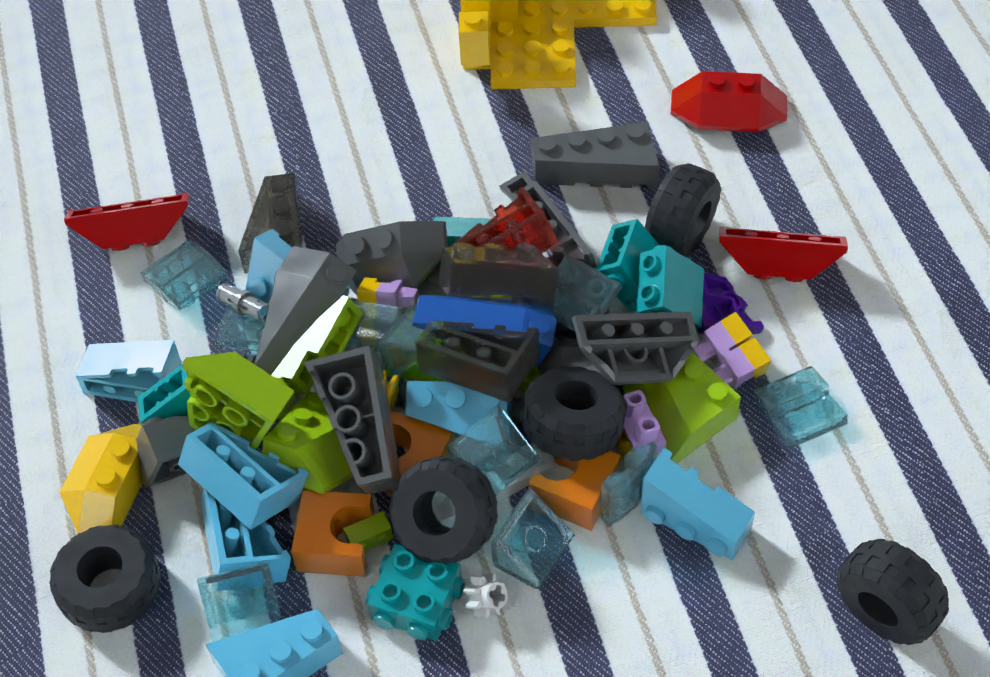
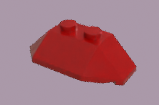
[670,71,787,133]
[64,193,190,251]
[719,227,848,282]

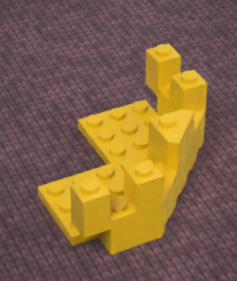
[458,0,657,89]

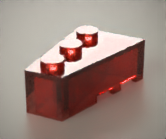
[449,186,558,290]

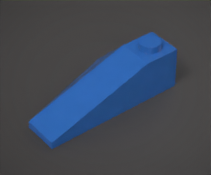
[412,295,557,366]

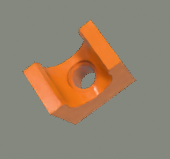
[383,411,456,494]
[529,451,621,531]
[291,490,375,577]

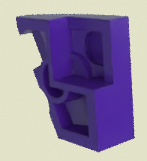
[697,273,764,335]

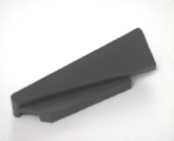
[499,171,597,268]

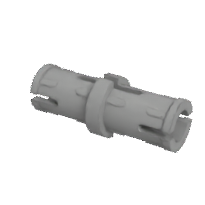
[216,283,268,324]

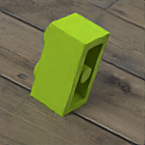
[343,511,393,553]

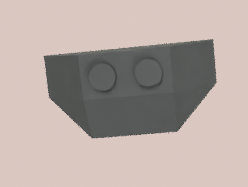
[336,221,449,295]
[572,312,699,385]

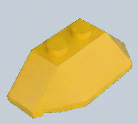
[59,424,143,533]

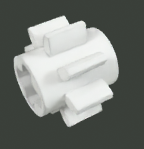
[463,573,507,618]

